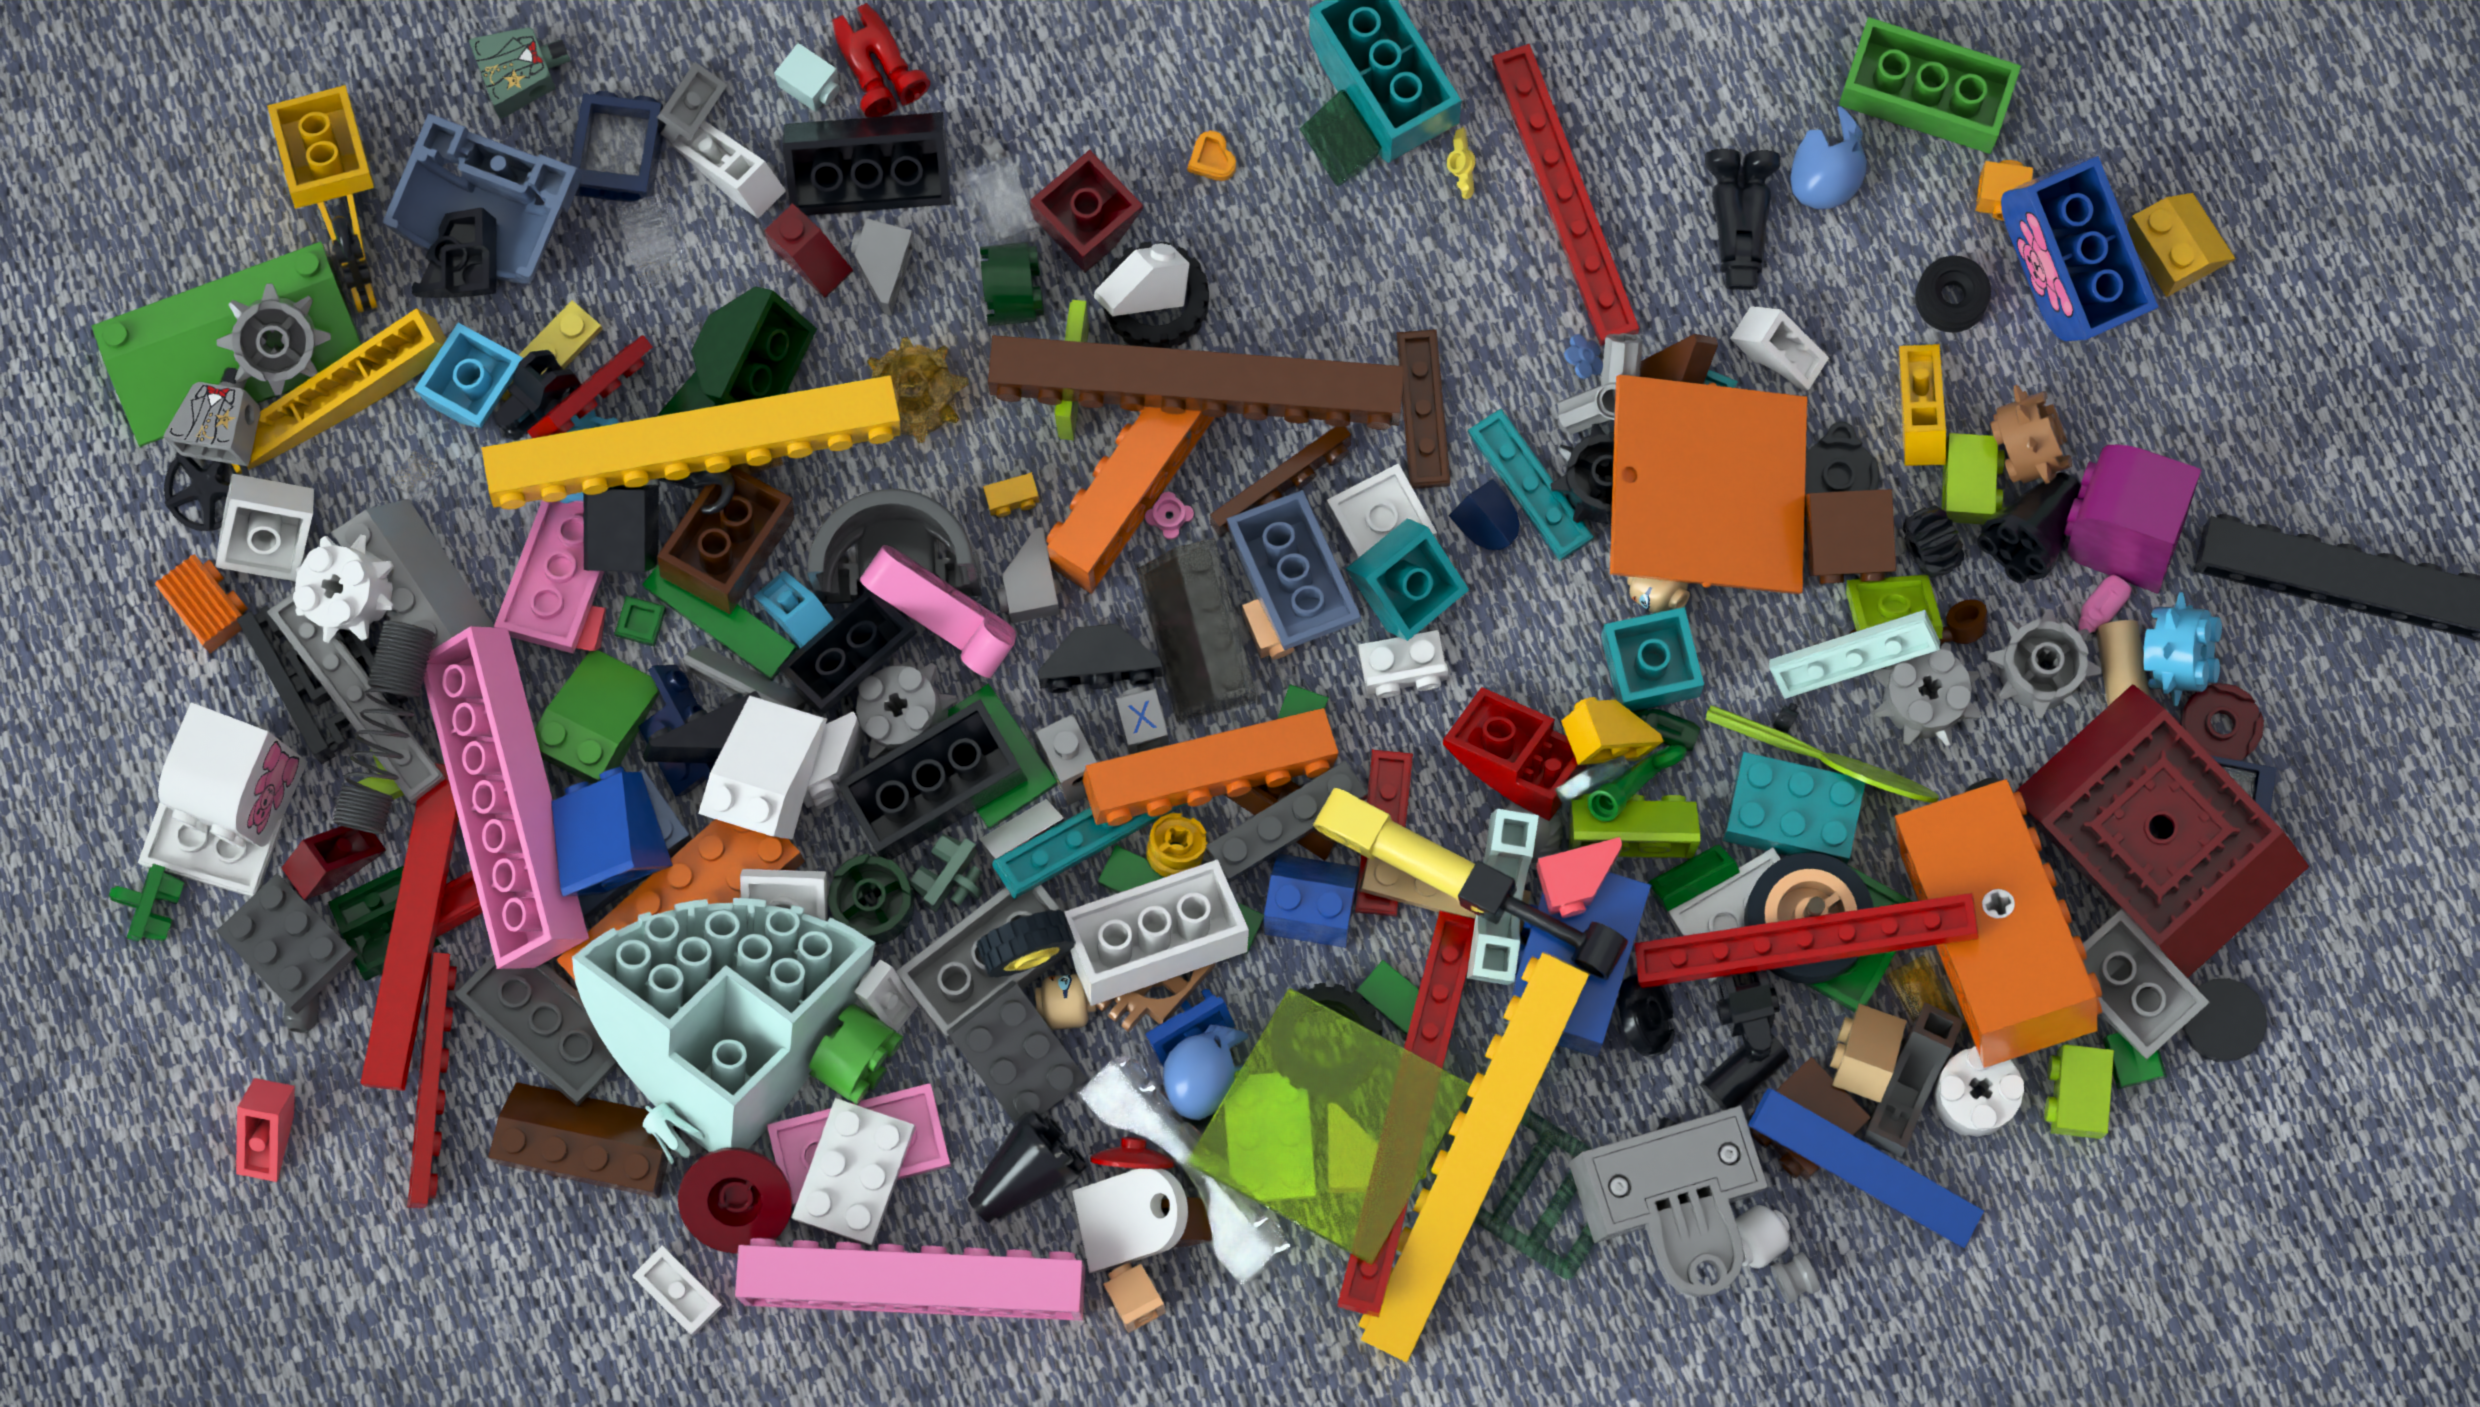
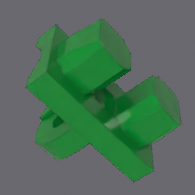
[108,864,184,942]

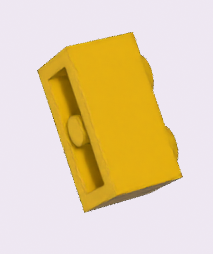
[983,472,1040,517]

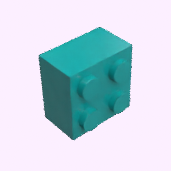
[1345,518,1469,641]
[1601,607,1704,712]

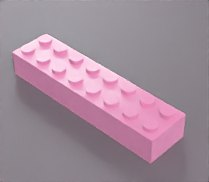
[423,626,589,969]
[735,1238,1086,1321]

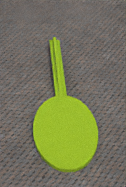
[1705,705,1939,803]

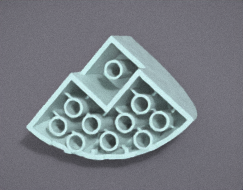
[572,898,875,1152]

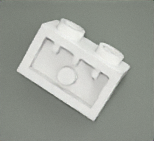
[1358,630,1448,698]

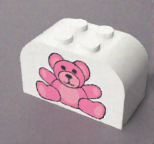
[158,702,308,848]

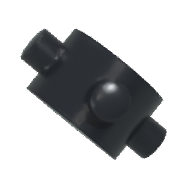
[1773,702,1799,733]

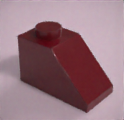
[764,203,853,298]
[281,826,386,900]

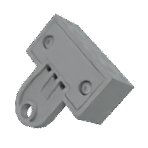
[1568,1106,1768,1297]

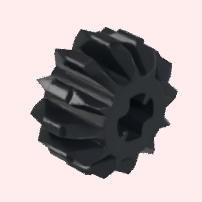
[1903,505,1965,578]

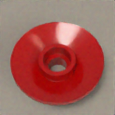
[1090,1137,1175,1169]

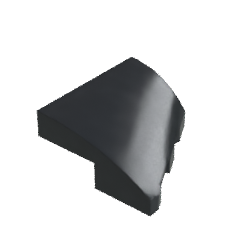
[412,207,496,298]

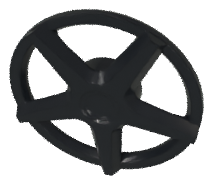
[164,452,250,531]

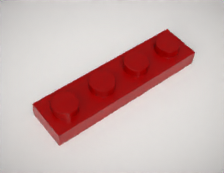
[527,335,653,438]

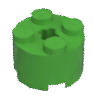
[808,1003,904,1105]

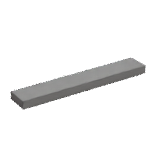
[267,591,445,804]

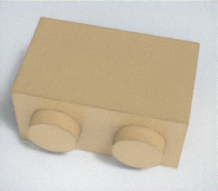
[1830,1004,1907,1103]

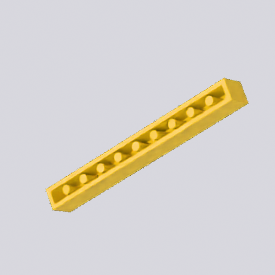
[481,375,901,510]
[1358,951,1590,1362]

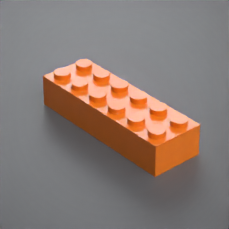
[1046,407,1215,594]
[556,819,805,982]

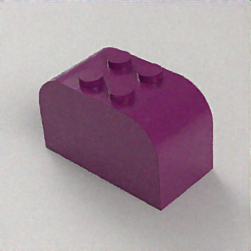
[2064,444,2202,594]

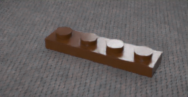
[1210,426,1351,537]

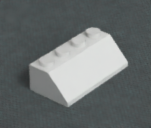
[1064,859,1249,1006]

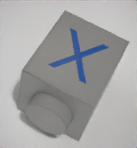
[1116,687,1169,754]

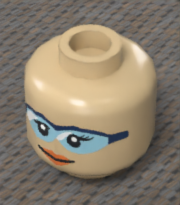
[1627,577,1690,614]
[1035,973,1097,1030]

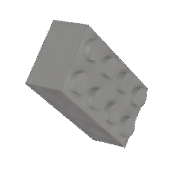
[896,885,1071,1045]

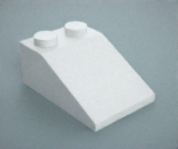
[698,696,827,839]

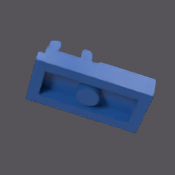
[1145,989,1236,1068]

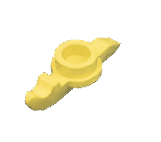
[1447,127,1475,200]

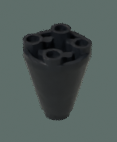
[1977,472,2081,583]
[968,1110,1088,1223]

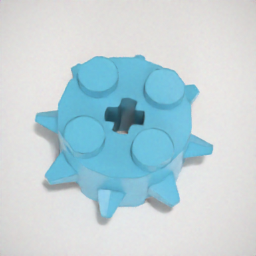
[2144,592,2222,706]

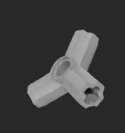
[1557,333,1643,435]

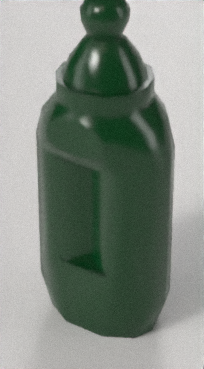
[1630,709,1701,751]

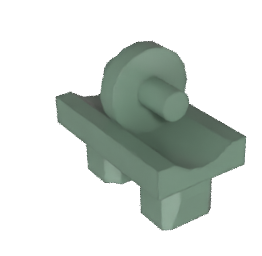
[909,834,983,913]

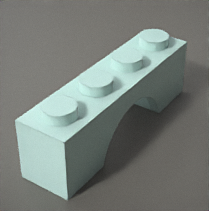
[1467,809,1539,985]

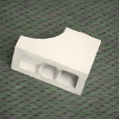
[1730,306,1829,390]

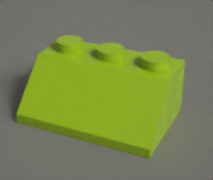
[1569,794,1700,858]

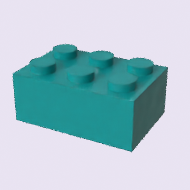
[1722,752,1865,864]

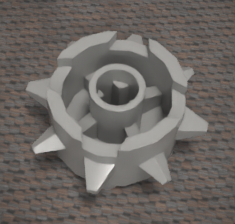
[216,283,331,395]
[1987,609,2101,720]
[1873,642,1981,746]
[856,658,957,760]

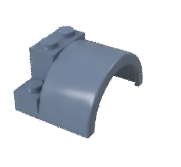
[383,113,583,284]

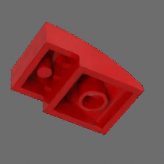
[1443,687,1587,821]

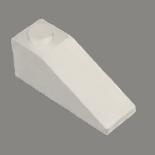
[669,121,786,219]

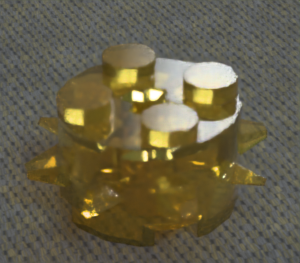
[867,337,969,444]

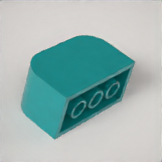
[1309,0,1462,163]

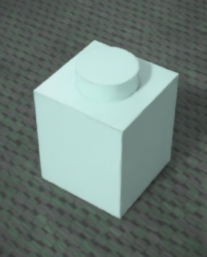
[774,43,840,112]

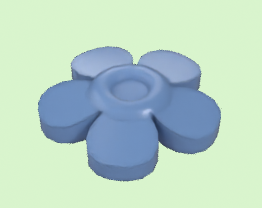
[1564,334,1603,379]

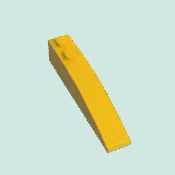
[232,308,447,474]

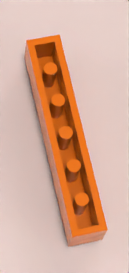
[1082,708,1339,826]

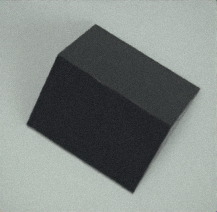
[583,485,659,572]

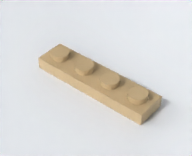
[1359,857,1531,933]

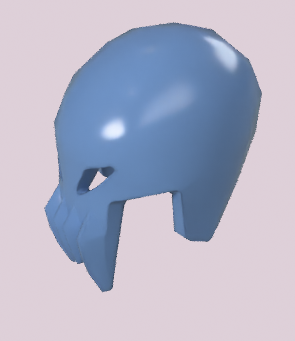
[1790,106,1867,209]
[1162,1025,1249,1120]

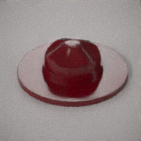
[678,1148,792,1253]

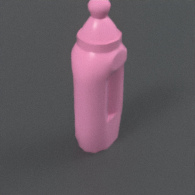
[2078,574,2132,633]

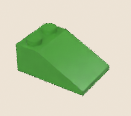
[534,650,660,784]

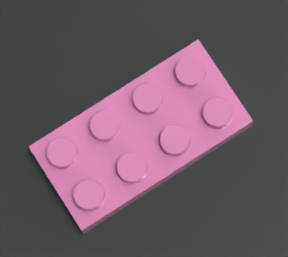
[494,500,604,654]
[767,1083,951,1207]

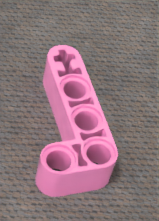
[860,545,1016,678]

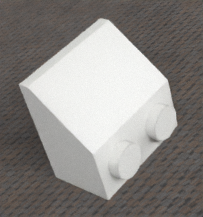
[215,473,314,582]
[804,711,865,809]

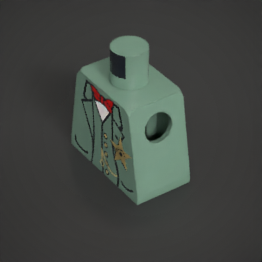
[469,27,571,119]

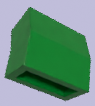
[2103,1033,2167,1090]

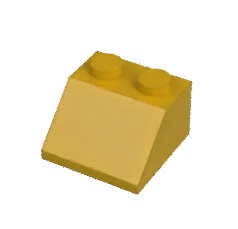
[2127,193,2236,297]

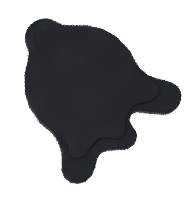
[1804,422,1880,525]

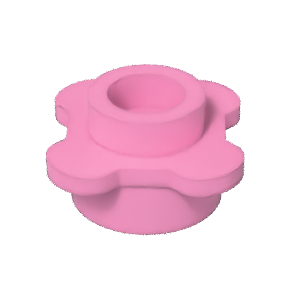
[1145,492,1194,539]

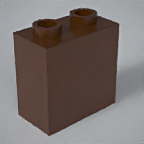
[1805,489,1896,584]
[1747,1057,1871,1181]

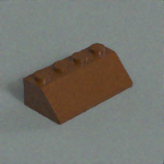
[488,1082,677,1198]

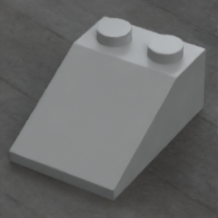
[2083,909,2210,1060]

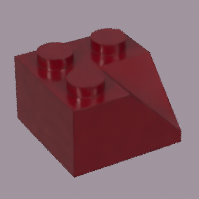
[1029,149,1143,273]

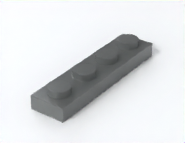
[1206,760,1368,884]

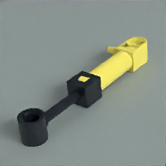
[1313,788,1628,980]

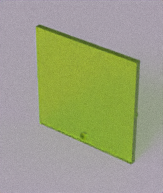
[1187,987,1471,1265]

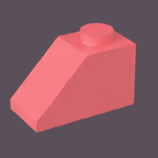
[1536,837,1622,918]
[236,1078,295,1182]

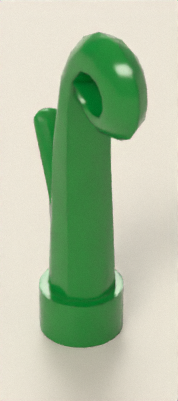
[1588,744,1687,822]

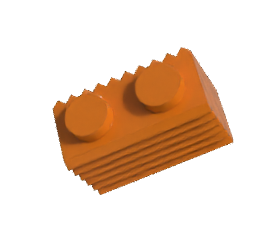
[155,554,248,654]

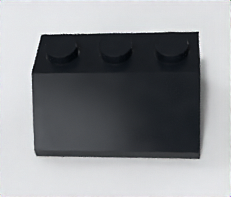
[779,590,918,716]

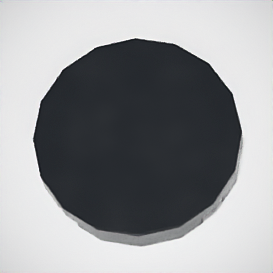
[1618,974,1675,1057]
[2183,978,2267,1062]

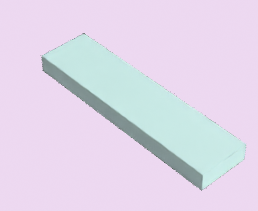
[1769,610,1940,699]

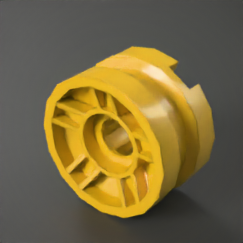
[1146,813,1208,877]

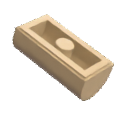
[2096,620,2150,706]

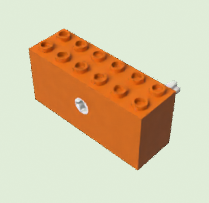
[1895,779,2102,1068]

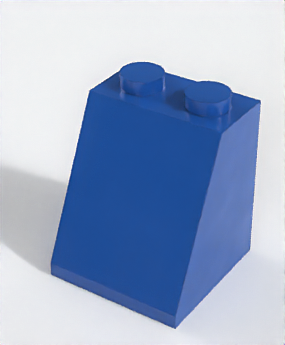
[551,767,673,897]
[1264,853,1360,948]

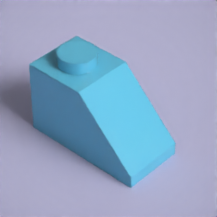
[753,570,834,648]

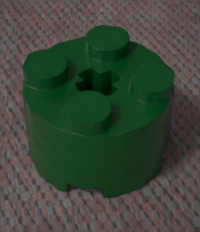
[980,242,1044,326]
[828,854,915,945]

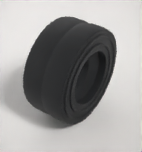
[1915,256,1991,333]

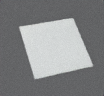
[979,799,1063,859]

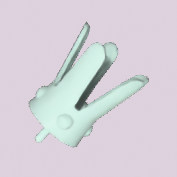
[642,1103,705,1165]

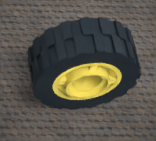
[976,909,1076,978]

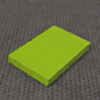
[1054,300,1090,441]

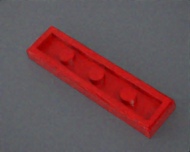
[1355,749,1413,917]

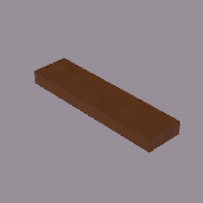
[1396,329,1451,489]

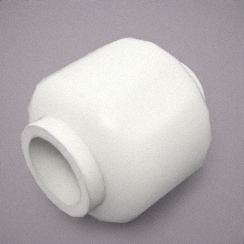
[1735,1205,1790,1269]

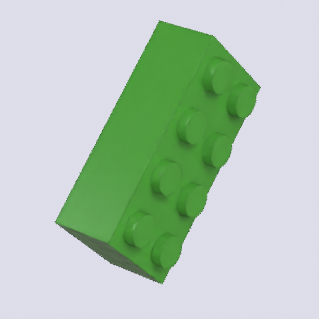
[1838,17,2022,154]

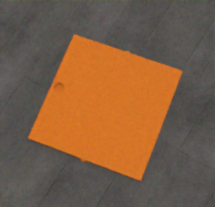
[1610,374,1807,594]

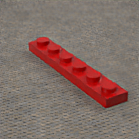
[407,952,457,1208]

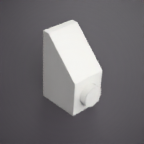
[1094,244,1189,316]

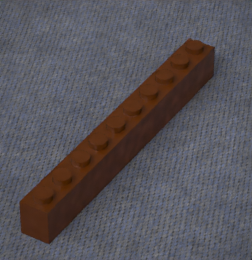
[988,335,1404,430]

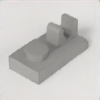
[657,62,728,143]

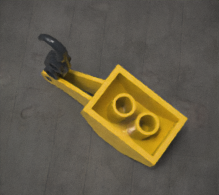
[267,85,378,313]

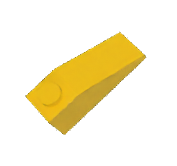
[1899,344,1946,466]

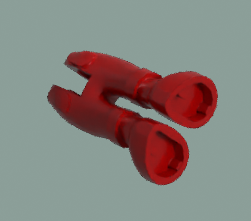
[832,2,930,118]

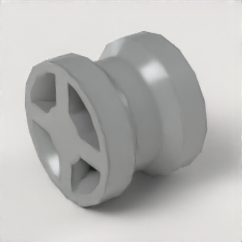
[1770,1252,1820,1304]

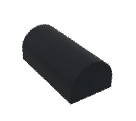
[1699,1034,1790,1111]

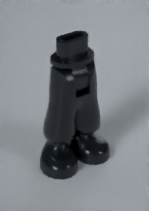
[1705,148,1780,290]

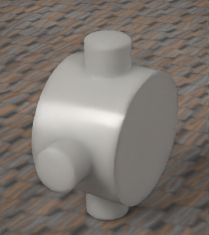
[980,136,1007,165]

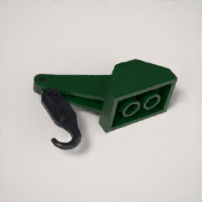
[656,286,817,514]

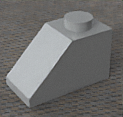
[851,218,915,316]
[997,527,1060,623]

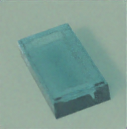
[1555,755,1631,802]

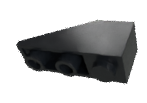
[642,691,761,764]

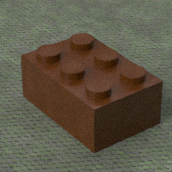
[657,466,795,614]

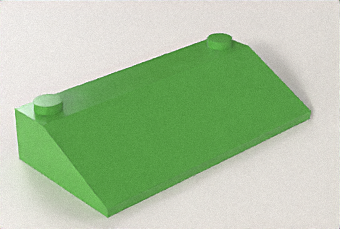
[91,241,362,447]

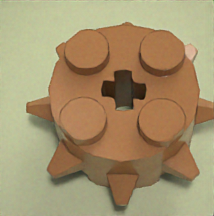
[1990,384,2072,484]

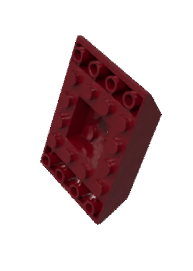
[2015,684,2310,979]

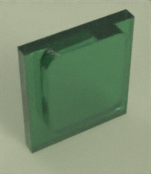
[1299,90,1382,186]

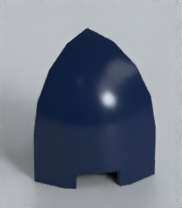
[1449,479,1520,550]

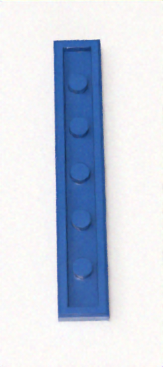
[1748,1088,1984,1248]

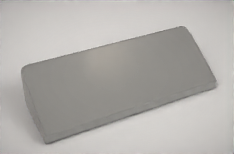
[682,645,806,711]

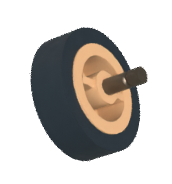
[1744,853,1874,984]

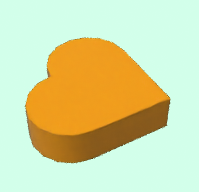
[1187,130,1236,181]

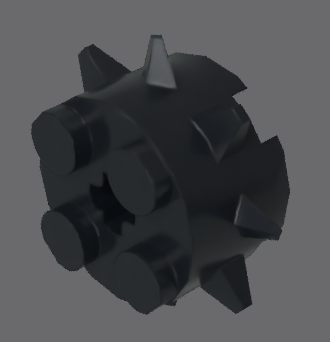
[1550,423,1614,526]

